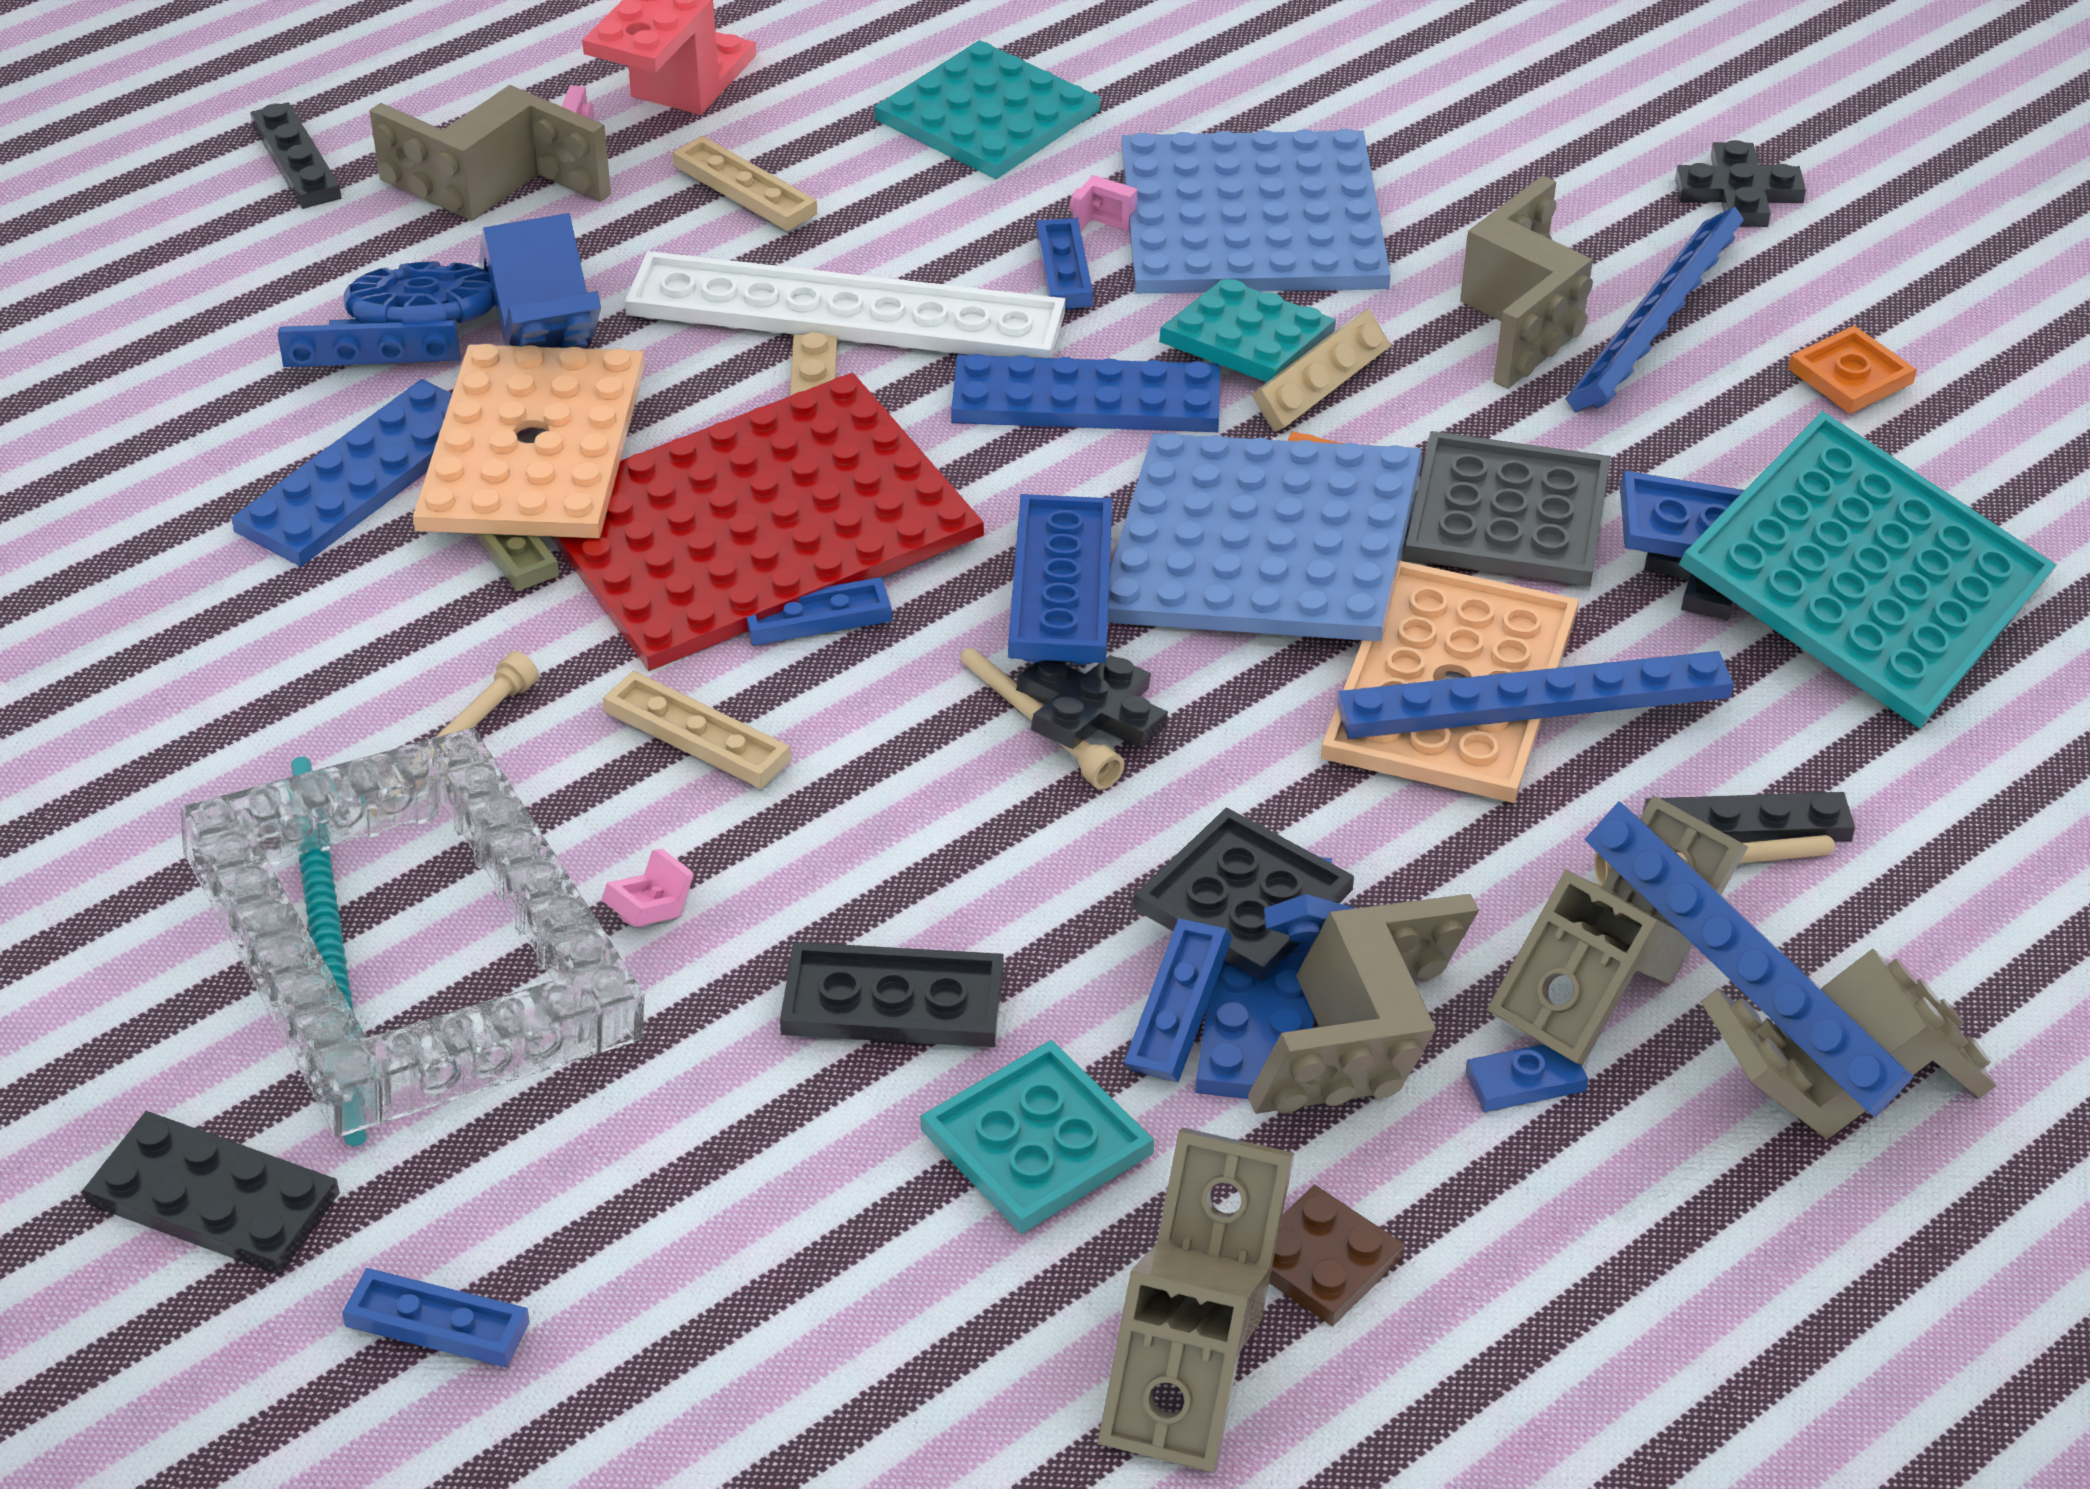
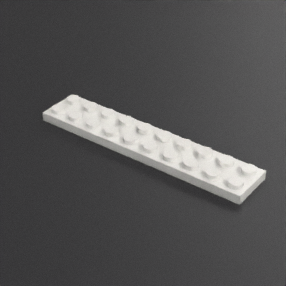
[625,251,1065,358]

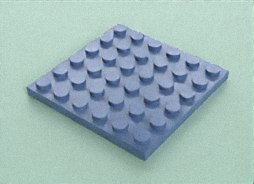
[1121,129,1390,294]
[1108,433,1422,642]

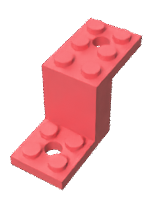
[582,0,756,115]

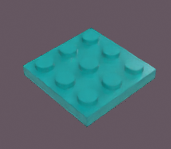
[1159,278,1336,382]
[920,1039,1154,1234]

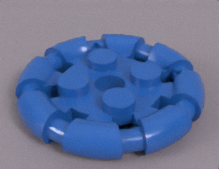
[343,261,496,324]

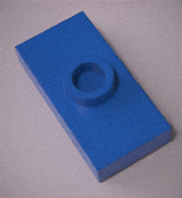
[1465,1044,1588,1112]

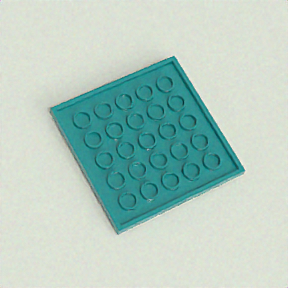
[1679,411,2057,729]

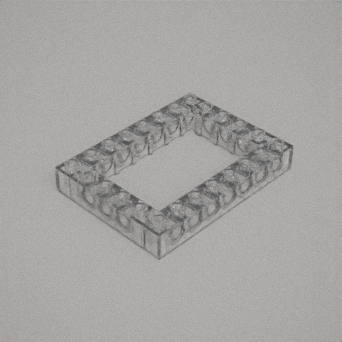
[180,727,645,1138]

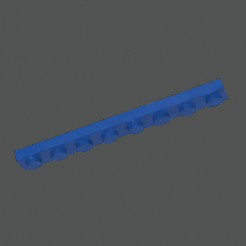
[1565,207,1744,412]
[1337,651,1734,739]
[1584,801,1914,1117]

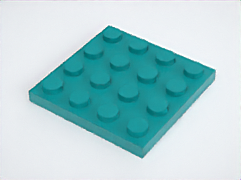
[874,40,1100,179]

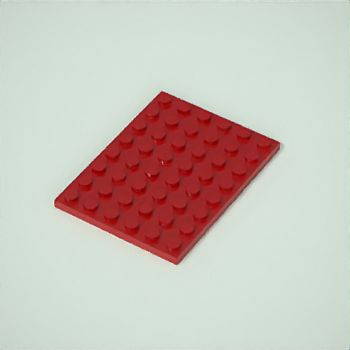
[550,372,984,671]

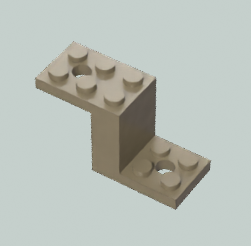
[369,85,611,221]
[1460,175,1593,389]
[1487,795,1748,1065]
[1247,894,1479,1114]
[1700,948,1997,1140]
[1097,1127,1295,1473]

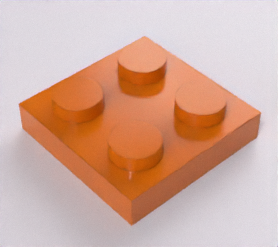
[1788,325,1917,414]

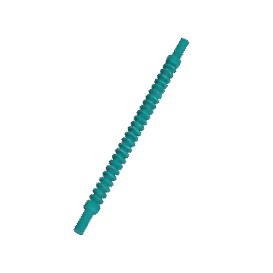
[290,757,367,1146]

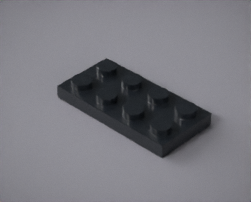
[780,942,1004,1048]
[82,1111,340,1276]

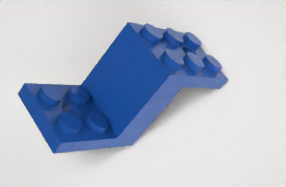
[479,213,601,349]

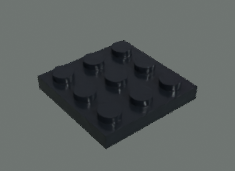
[1134,807,1354,981]

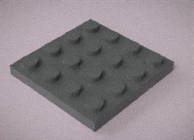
[1404,431,1611,586]

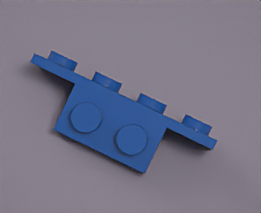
[278,319,461,367]

